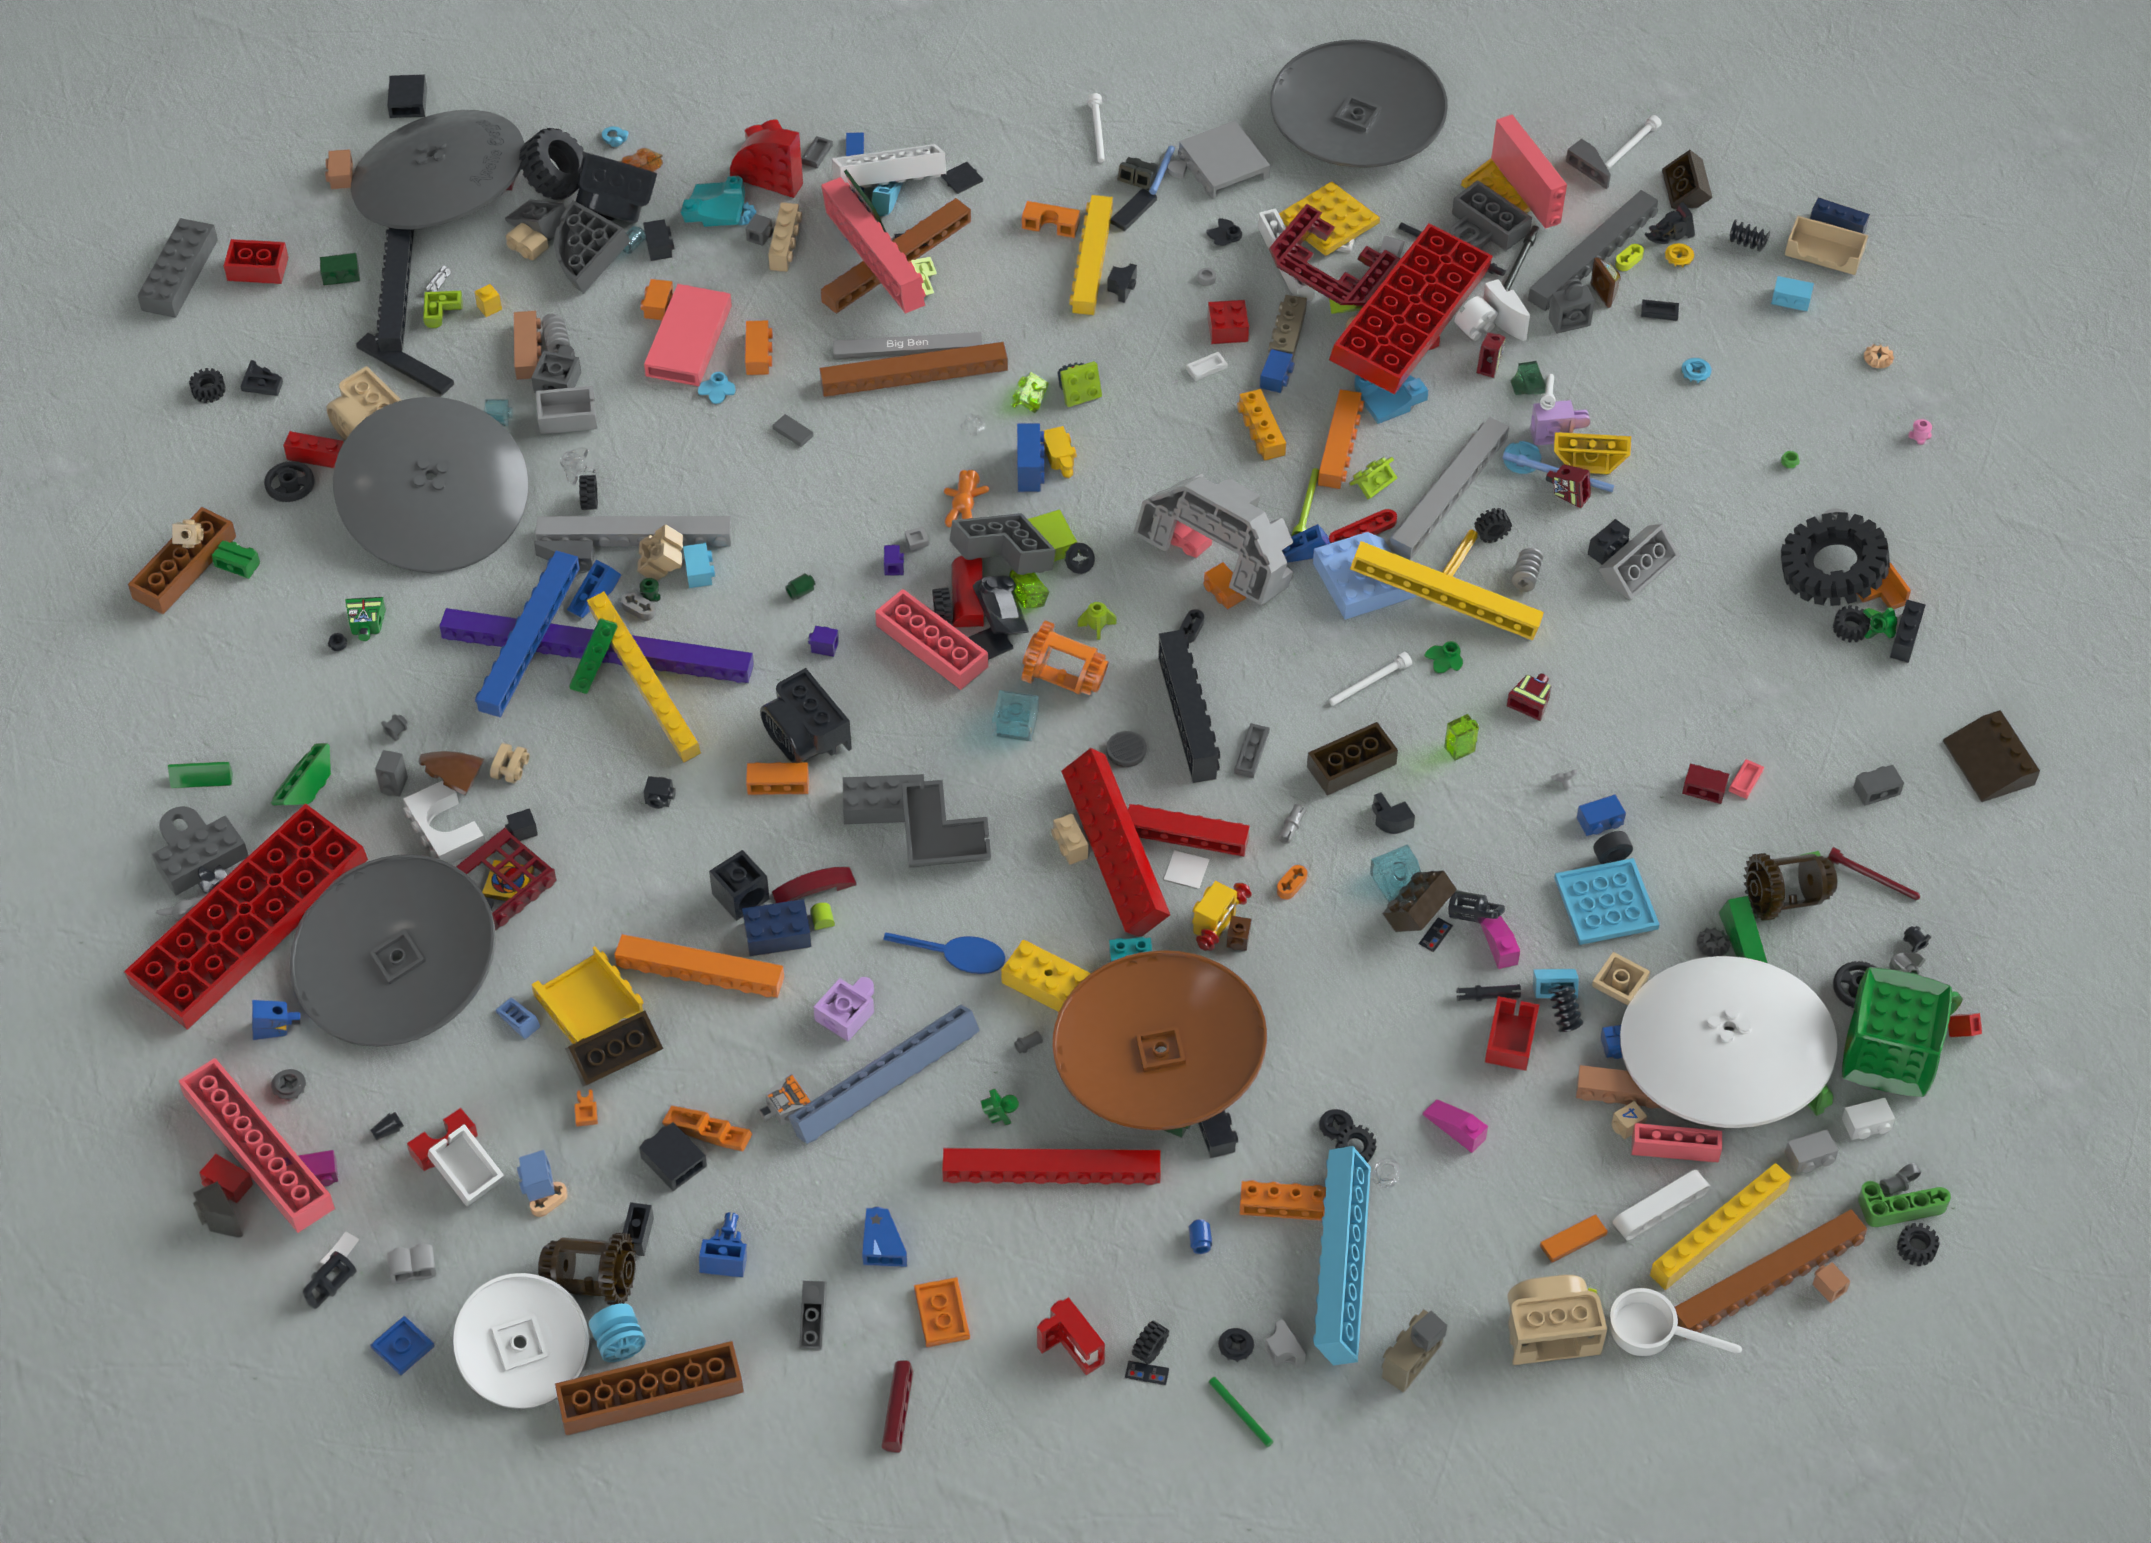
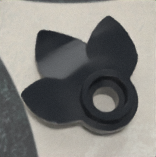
[1206,218,1242,246]
[198,865,227,894]

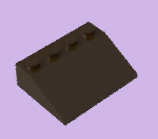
[1943,710,2040,802]

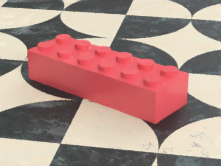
[875,589,988,690]

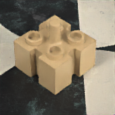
[637,524,683,581]

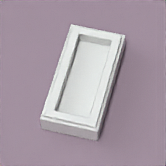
[1186,352,1228,381]

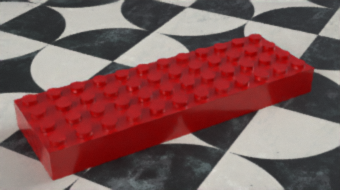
[1329,223,1493,395]
[124,803,368,1030]

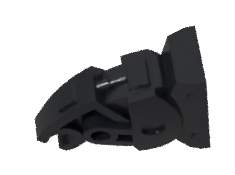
[1644,202,1695,244]

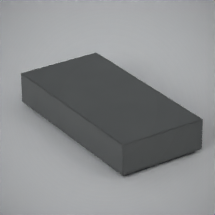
[801,136,833,169]
[773,414,814,447]

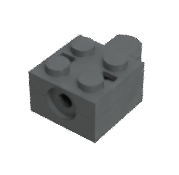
[1548,278,1595,334]
[531,345,581,393]

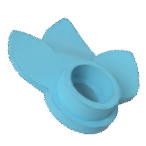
[698,372,736,404]

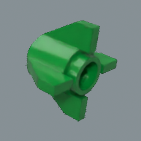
[1863,607,1898,639]

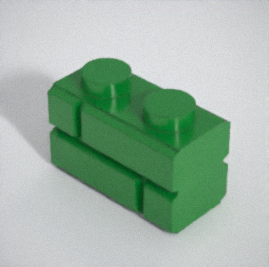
[212,540,260,579]

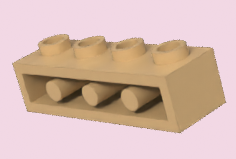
[768,202,802,272]

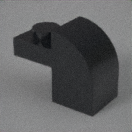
[1372,792,1415,834]

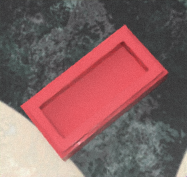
[1729,759,1764,799]

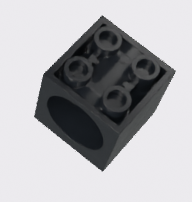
[709,850,770,921]

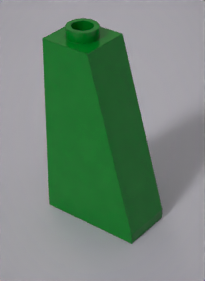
[1719,896,1768,964]

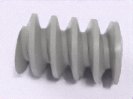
[541,314,570,353]
[1512,548,1544,592]

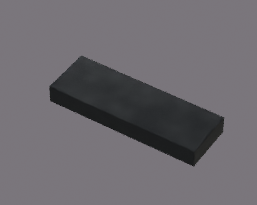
[1110,188,1157,231]

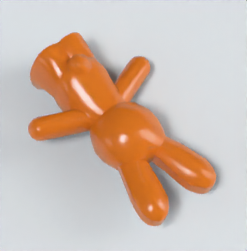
[944,470,989,527]

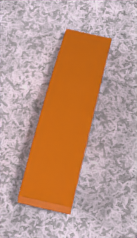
[662,1105,752,1152]

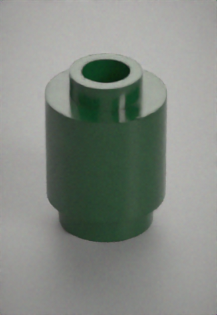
[785,573,816,600]

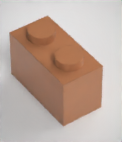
[325,149,353,189]

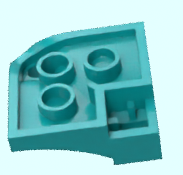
[681,176,745,227]

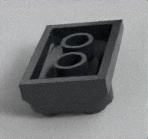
[972,575,1029,634]

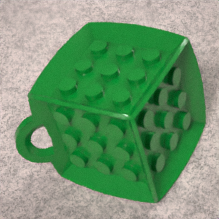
[1842,967,1963,1097]

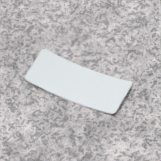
[320,1232,359,1270]

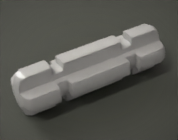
[425,266,451,292]

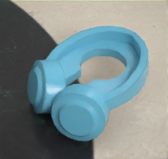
[602,126,629,147]

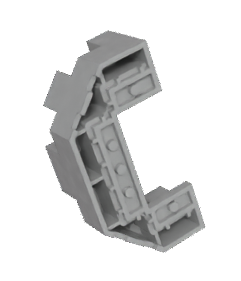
[1133,473,1293,605]

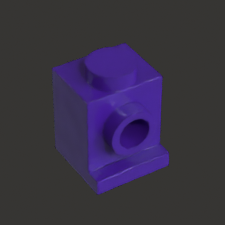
[884,545,904,576]

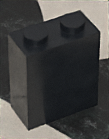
[387,74,427,118]
[639,1122,707,1191]

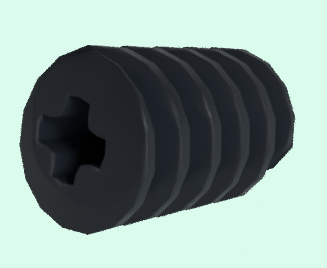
[1729,219,1770,252]
[1548,985,1583,1032]

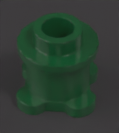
[639,578,661,602]

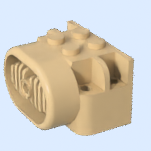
[326,366,401,440]
[1507,1275,1607,1365]

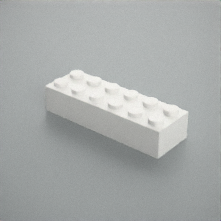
[832,144,946,190]

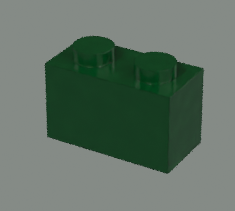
[320,253,360,286]

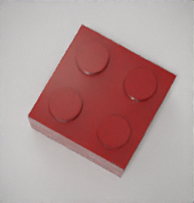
[1207,300,1249,344]

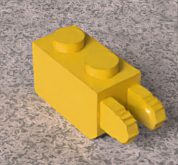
[1042,426,1077,478]

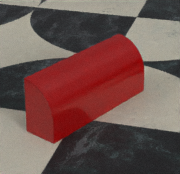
[951,555,984,627]

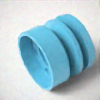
[588,1304,646,1362]

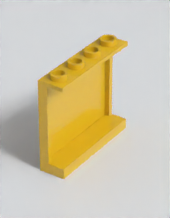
[531,946,644,1044]

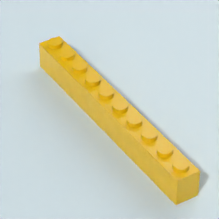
[1350,541,1544,640]
[587,591,701,763]

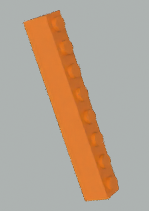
[614,934,784,998]

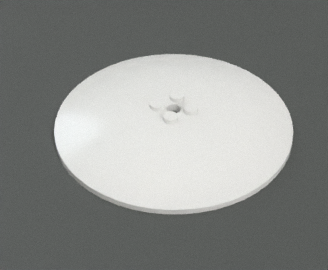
[1620,956,1837,1128]

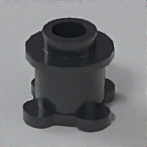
[1903,926,1931,953]

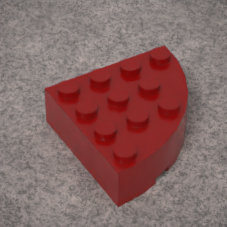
[730,129,803,198]

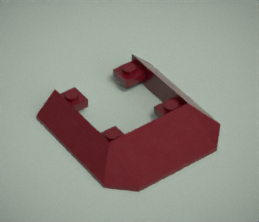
[1269,204,1401,306]

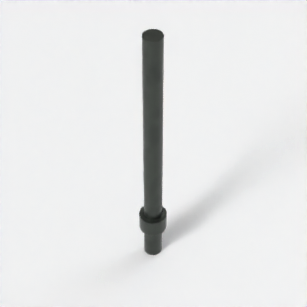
[1503,225,1539,291]

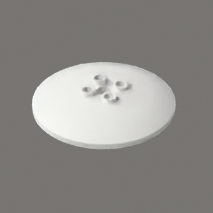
[453,1273,589,1409]

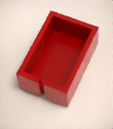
[1485,996,1540,1071]

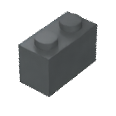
[375,750,408,797]
[1853,765,1904,806]

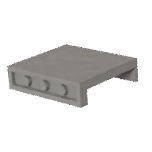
[1178,120,1270,199]

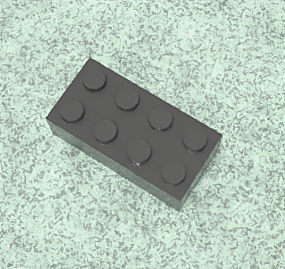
[843,774,924,825]

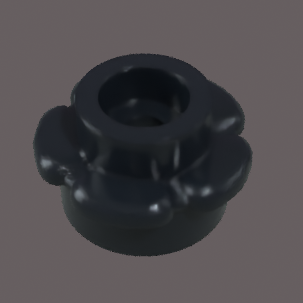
[328,633,347,651]

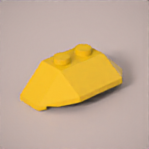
[1554,432,1631,475]

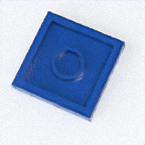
[370,1316,435,1376]

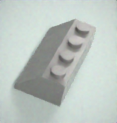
[1598,524,1680,600]

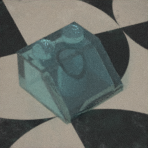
[1370,844,1421,903]

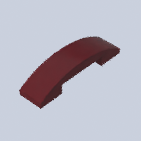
[772,867,857,903]

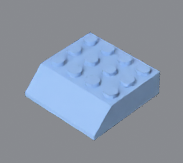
[1313,532,1416,620]

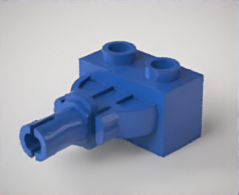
[699,1212,747,1278]

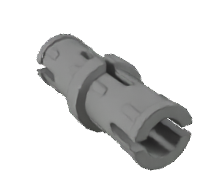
[1278,804,1306,844]

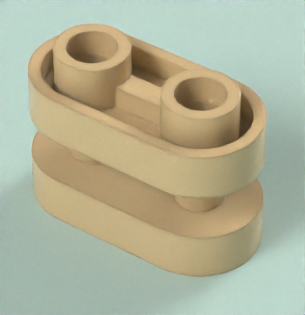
[490,743,530,783]

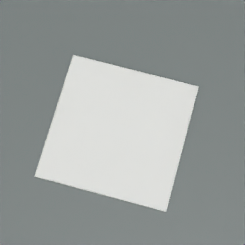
[1164,850,1210,888]

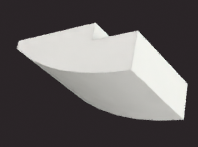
[1483,279,1530,341]

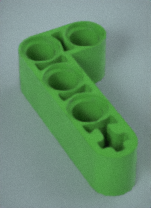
[1858,1181,1951,1227]

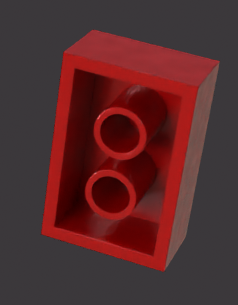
[223,239,289,284]

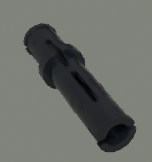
[1456,984,1521,1002]

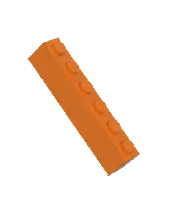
[1318,389,1364,489]

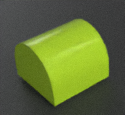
[810,902,835,930]

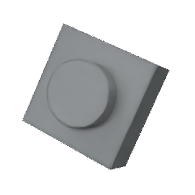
[905,527,929,550]

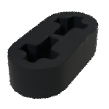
[1179,609,1204,643]

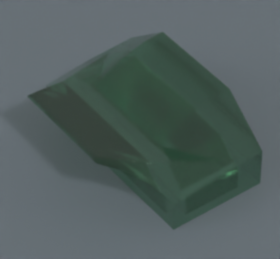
[1510,361,1546,395]

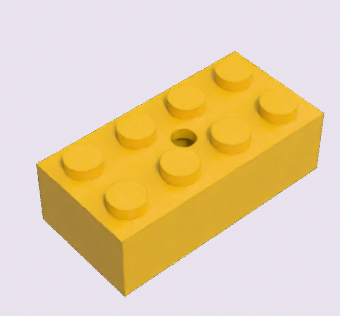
[1001,939,1091,1012]

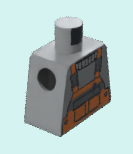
[759,1074,811,1125]

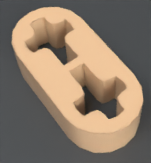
[529,1182,567,1217]

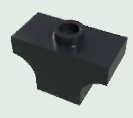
[1107,263,1137,303]

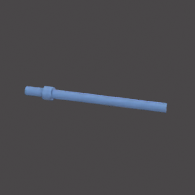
[1503,452,1614,492]

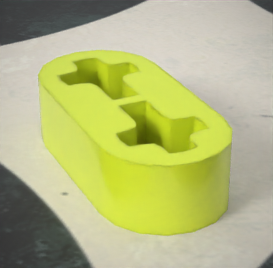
[1615,244,1644,271]

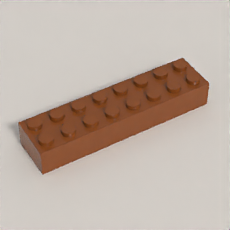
[555,1341,744,1435]

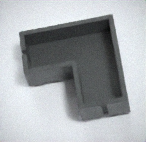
[901,780,991,868]

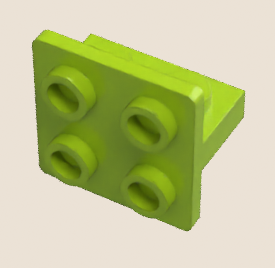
[1349,457,1397,500]

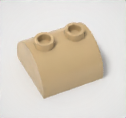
[1592,952,1650,1006]

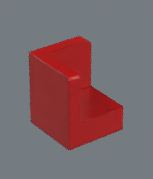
[1948,1013,1982,1037]

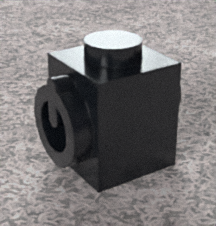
[643,776,676,809]

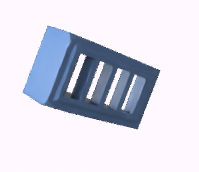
[495,997,540,1039]

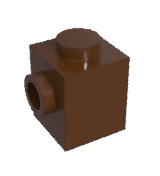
[1226,915,1252,951]

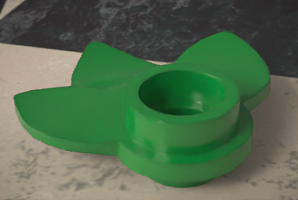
[1424,641,1463,673]

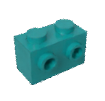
[1109,937,1152,962]

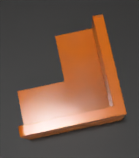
[1856,563,1911,609]

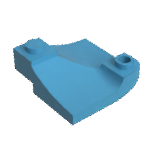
[1354,375,1429,424]

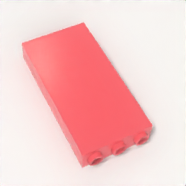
[1491,114,1567,229]
[644,284,732,386]

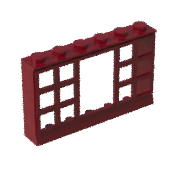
[456,828,557,931]

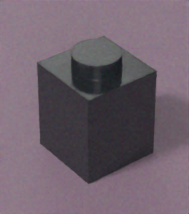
[505,808,538,841]

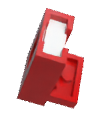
[1037,1297,1105,1375]

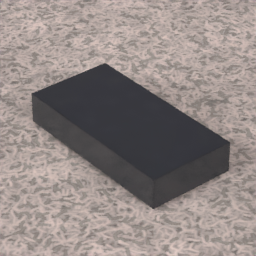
[1641,299,1679,321]

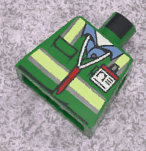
[345,597,386,641]

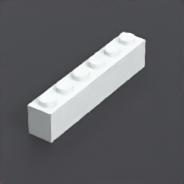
[1258,209,1314,301]

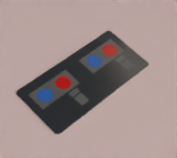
[1418,917,1453,952]
[1125,1361,1169,1385]

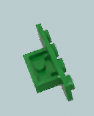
[569,618,618,694]

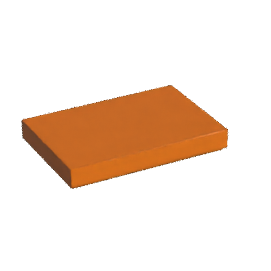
[914,1277,970,1347]

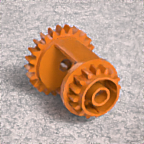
[1021,620,1109,695]

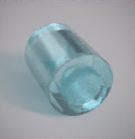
[623,226,646,254]

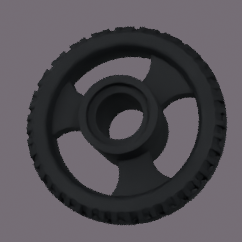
[264,461,315,502]
[1833,961,1876,1008]

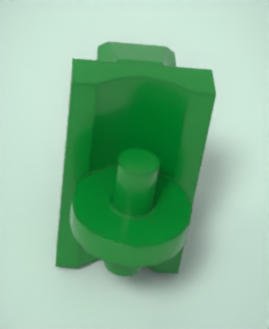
[981,1089,1019,1125]

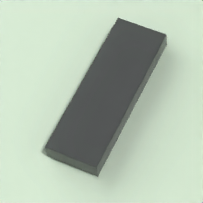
[1234,723,1270,778]

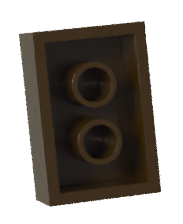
[1382,870,1457,932]

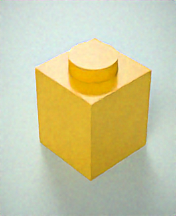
[474,284,502,317]

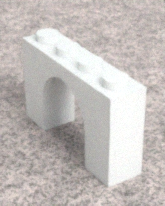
[403,781,485,864]

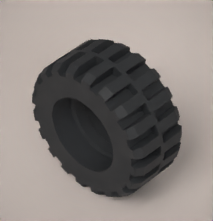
[519,128,584,200]

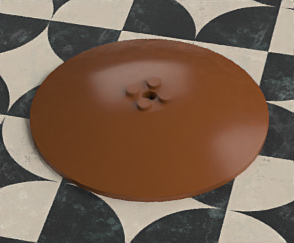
[1052,950,1267,1130]

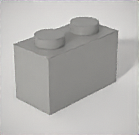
[1785,1129,1839,1174]

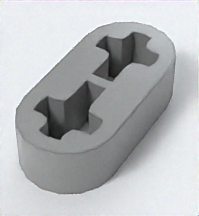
[622,593,656,621]

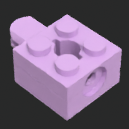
[1530,400,1590,446]
[814,977,874,1041]

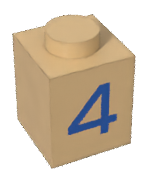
[1611,1101,1648,1140]

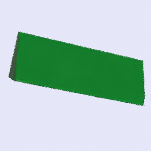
[168,762,233,788]

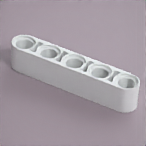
[1613,1170,1711,1241]

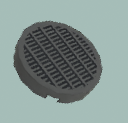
[1106,731,1147,767]

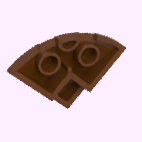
[418,751,484,795]

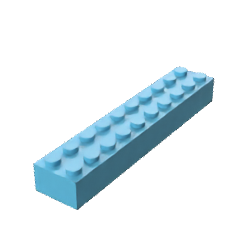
[1313,1146,1371,1366]

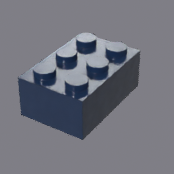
[742,899,812,956]

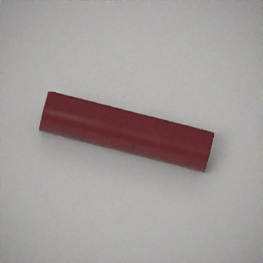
[881,1360,914,1453]

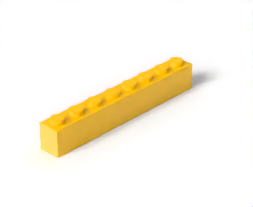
[1069,195,1113,315]
[1650,1163,1791,1291]

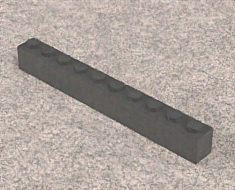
[1528,190,1658,311]

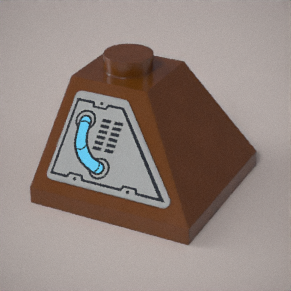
[1590,257,1621,308]

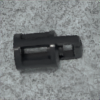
[1448,890,1505,923]
[303,1251,357,1309]

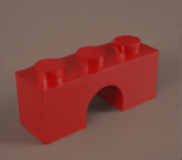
[407,1108,478,1171]

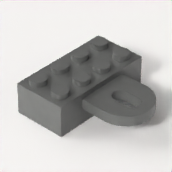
[1449,180,1532,251]
[152,806,249,896]

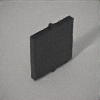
[941,162,983,194]
[968,627,1013,660]

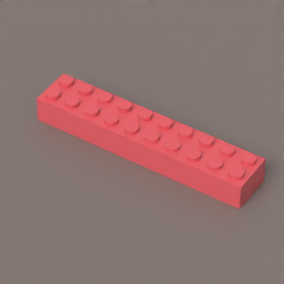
[821,177,926,314]
[178,1058,335,1233]

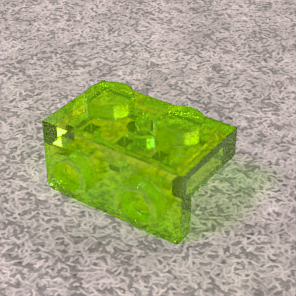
[1012,371,1049,413]

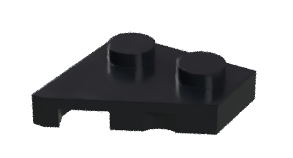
[240,360,283,396]

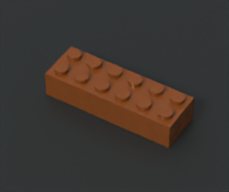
[128,507,236,614]

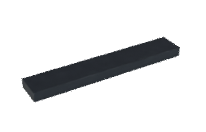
[356,333,454,396]

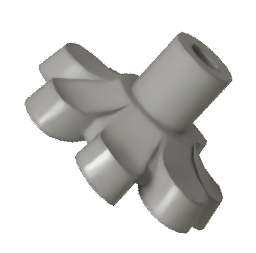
[1551,769,1577,789]

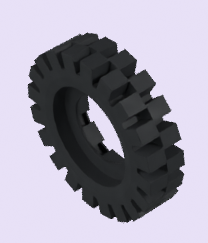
[1781,512,1890,606]

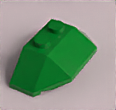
[271,743,331,806]

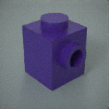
[808,625,839,657]

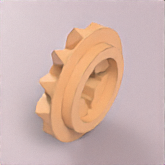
[1864,344,1894,368]

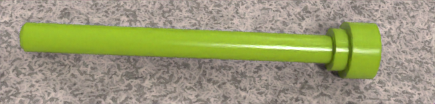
[1291,468,1319,537]

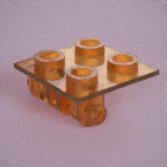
[619,148,663,171]

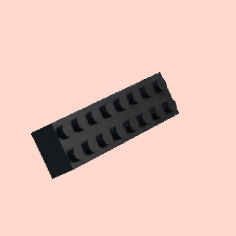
[1158,630,1220,783]

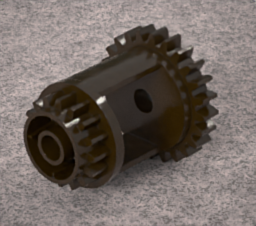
[1743,853,1838,921]
[538,1233,636,1306]

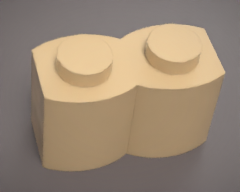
[506,223,549,260]

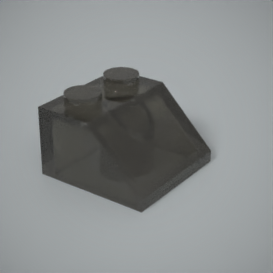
[193,1181,243,1238]

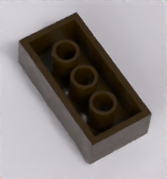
[1307,722,1398,796]
[565,1010,664,1087]

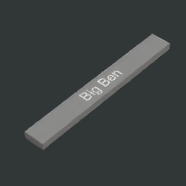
[833,332,982,359]

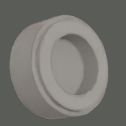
[1198,268,1216,286]

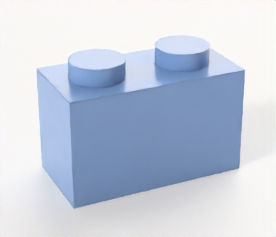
[517,1150,555,1202]

